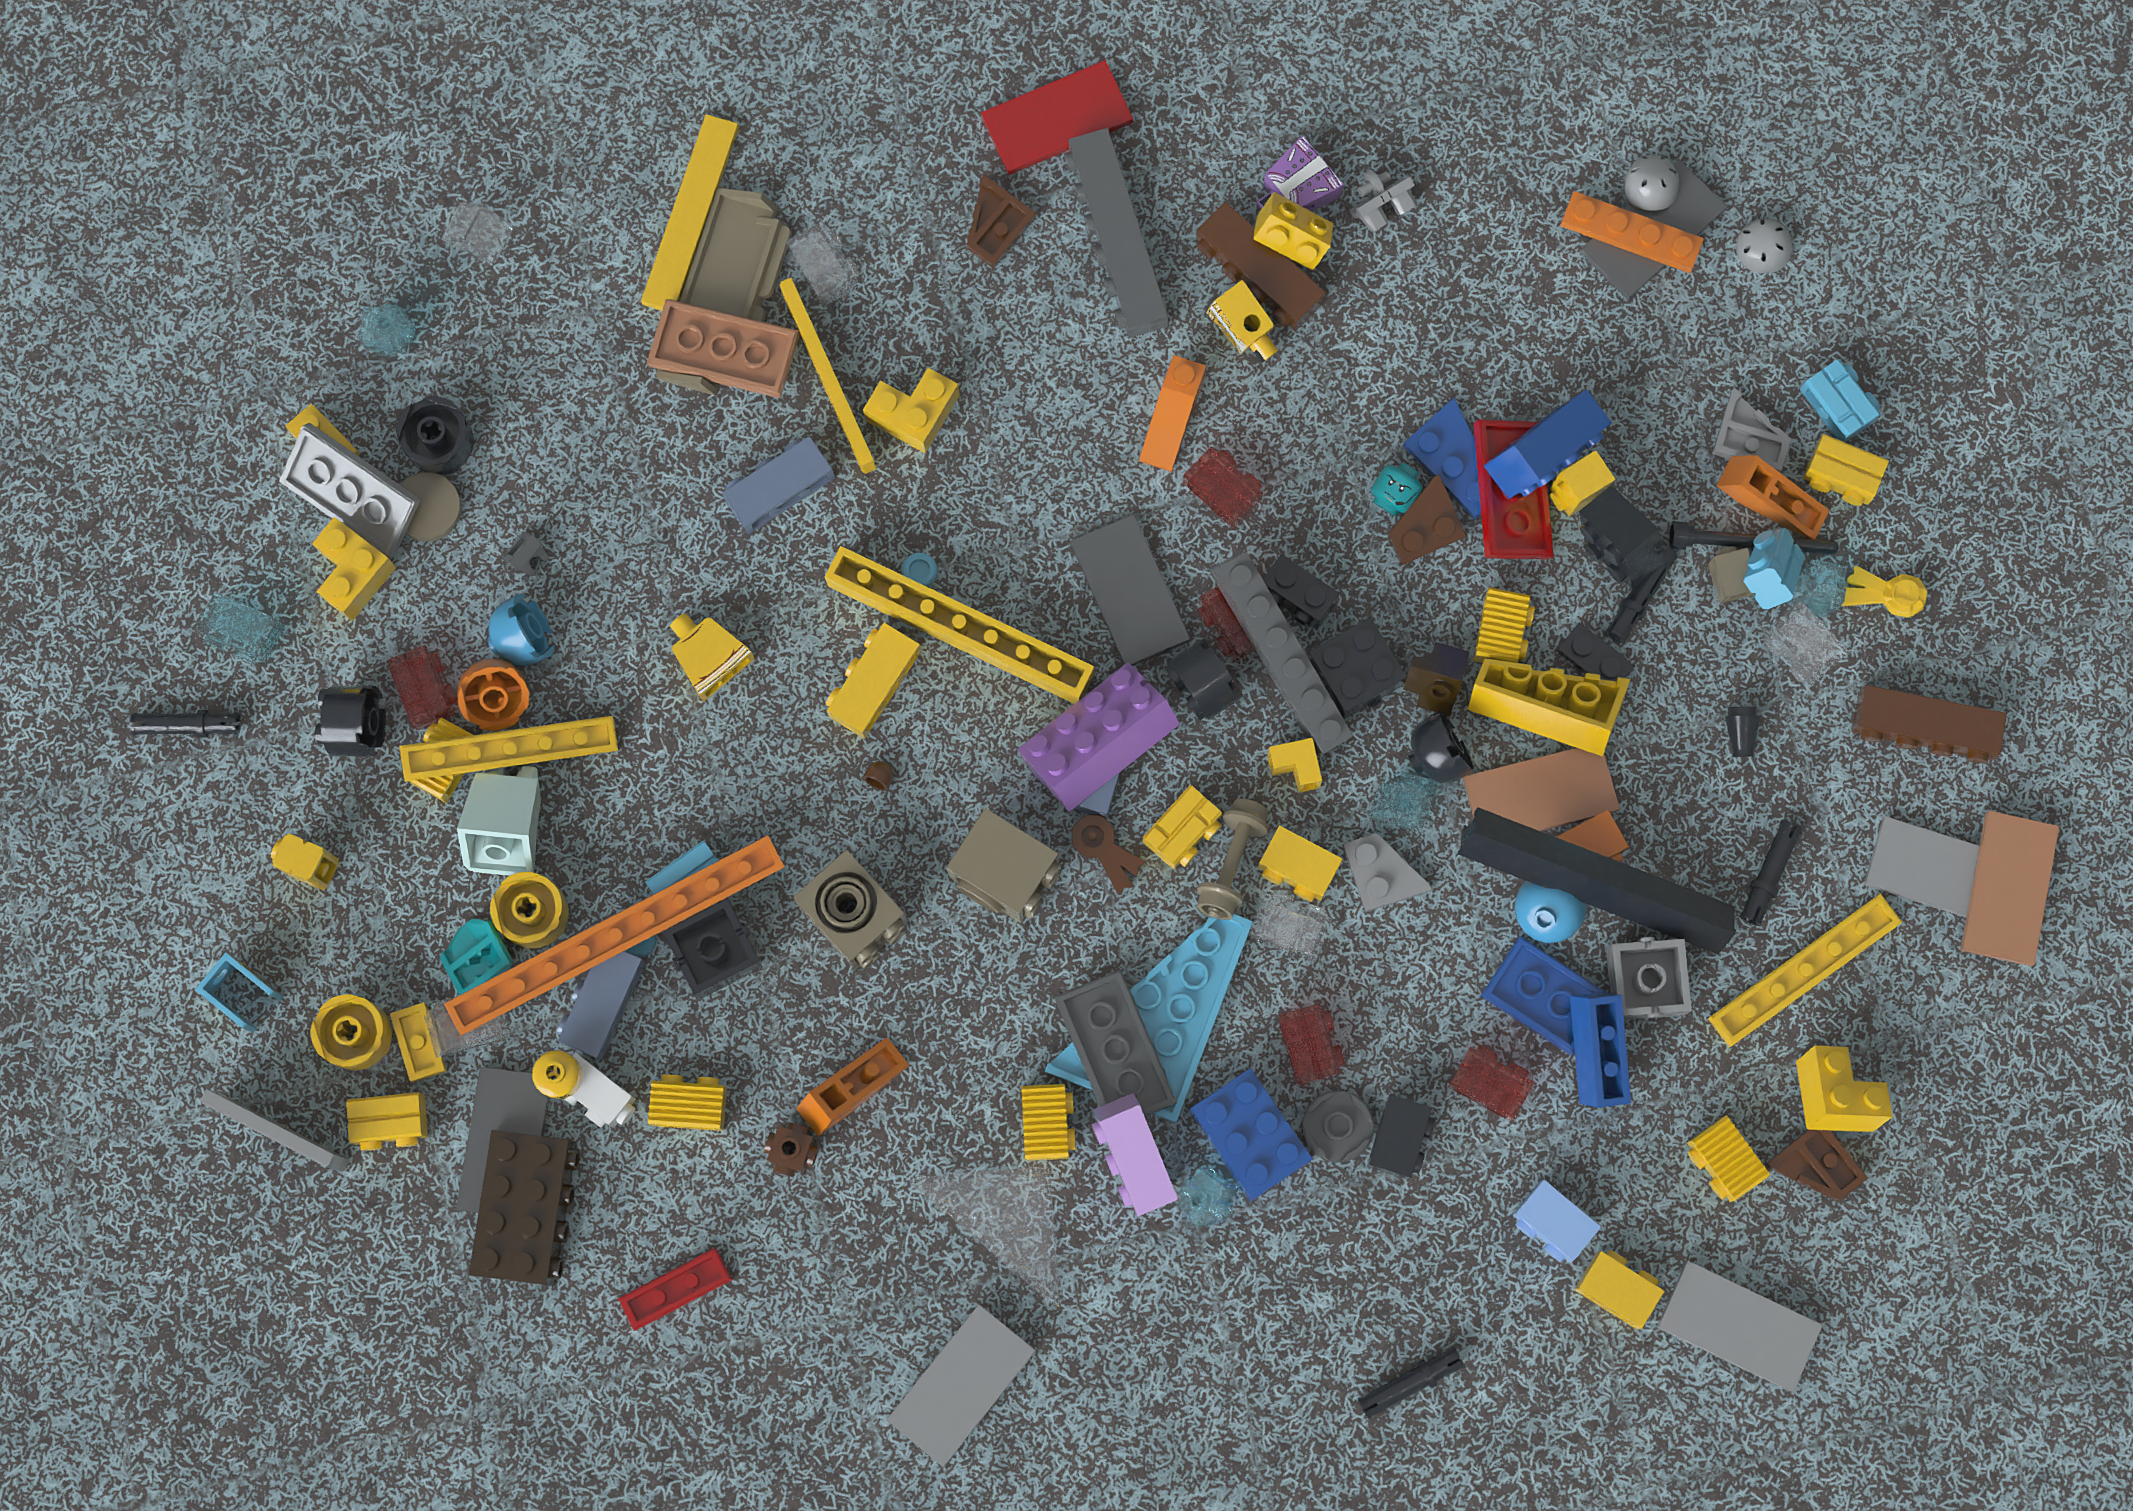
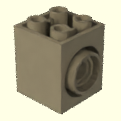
[946,808,1061,923]
[793,850,908,970]

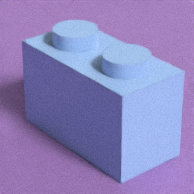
[1513,1180,1601,1262]

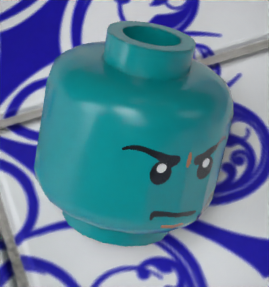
[1371,462,1423,516]

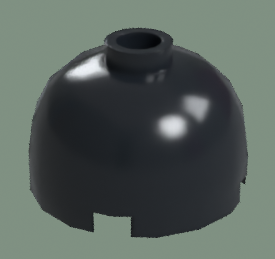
[1408,710,1474,783]

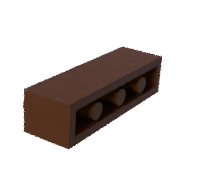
[1196,201,1326,332]
[1852,685,2007,764]

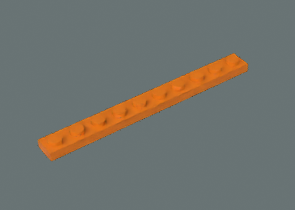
[444,835,784,1036]

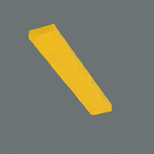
[641,114,739,311]
[780,278,876,474]
[399,716,618,782]
[1708,893,1902,1048]

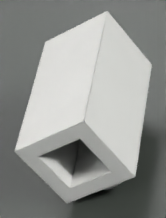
[555,1052,636,1128]

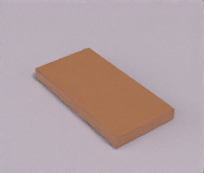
[647,299,800,399]
[1463,748,1620,831]
[1960,810,2059,966]

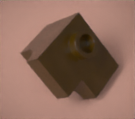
[1403,642,1470,716]

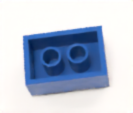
[1484,389,1612,499]
[1190,1068,1312,1202]

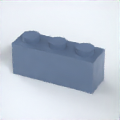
[722,436,835,535]
[557,951,646,1061]

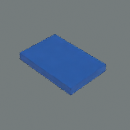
[1480,936,1605,1056]

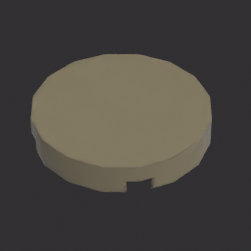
[400,472,462,542]

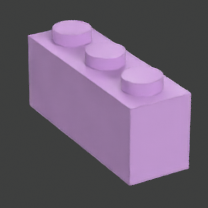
[1091,1093,1178,1216]

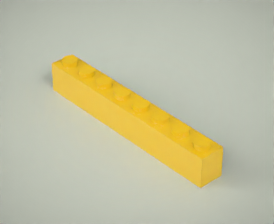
[825,546,1095,704]

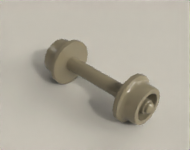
[1197,798,1269,920]

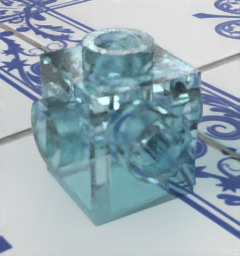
[359,304,415,357]
[1177,1168,1239,1227]

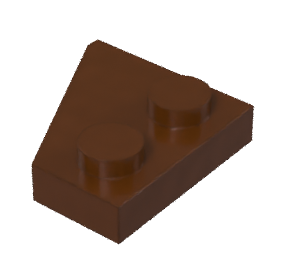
[1387,475,1466,566]

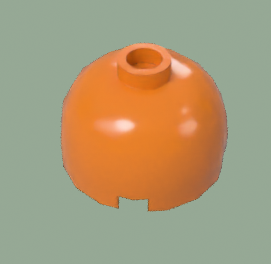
[457,658,529,731]

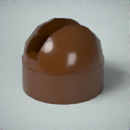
[862,760,893,791]

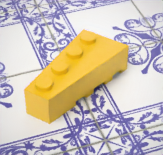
[1468,658,1630,757]

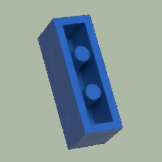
[1570,992,1631,1108]

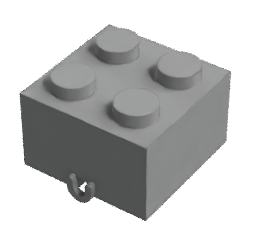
[1606,937,1692,1020]

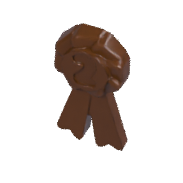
[1071,815,1145,895]

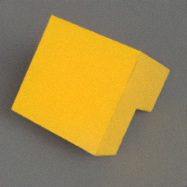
[1267,738,1322,793]

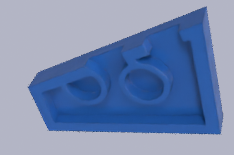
[1403,398,1481,520]

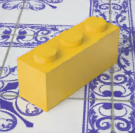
[826,623,922,739]

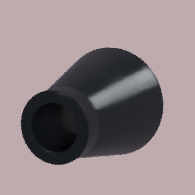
[1725,707,1760,757]

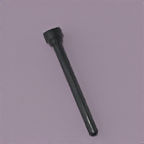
[1669,521,1839,554]

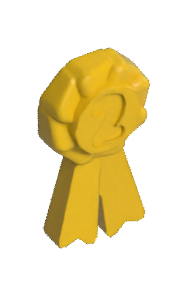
[1840,566,1927,618]

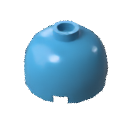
[488,593,555,666]
[1514,881,1589,943]

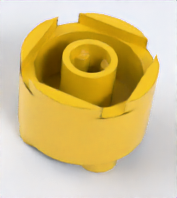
[490,871,569,948]
[311,994,392,1071]

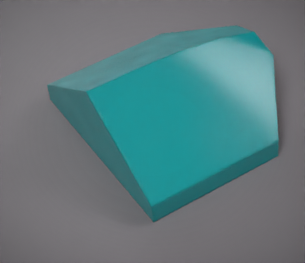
[440,918,514,995]

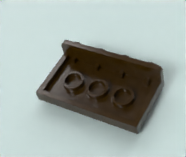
[469,1130,580,1286]

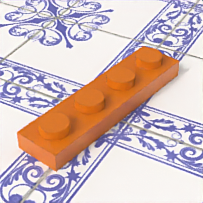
[1560,191,1704,273]

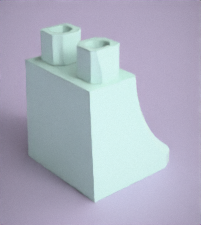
[457,766,541,876]

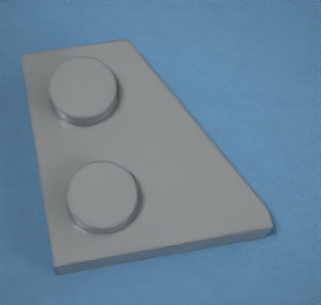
[1712,389,1791,472]
[1342,833,1431,913]

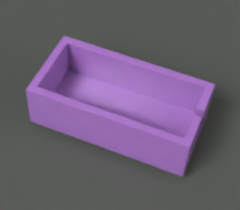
[1017,662,1180,812]

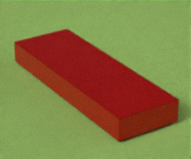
[618,1247,733,1331]

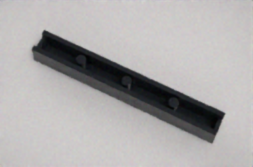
[1458,807,1736,954]

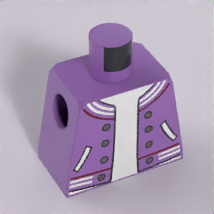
[1257,136,1344,212]

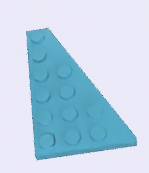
[1045,914,1253,1123]

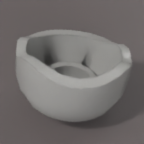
[1625,155,1679,210]
[1736,218,1793,273]

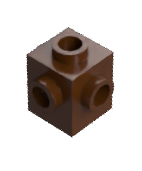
[764,1122,819,1178]

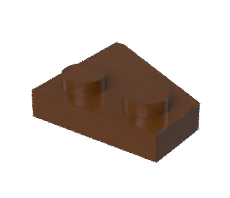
[966,174,1036,269]
[1765,1129,1868,1201]

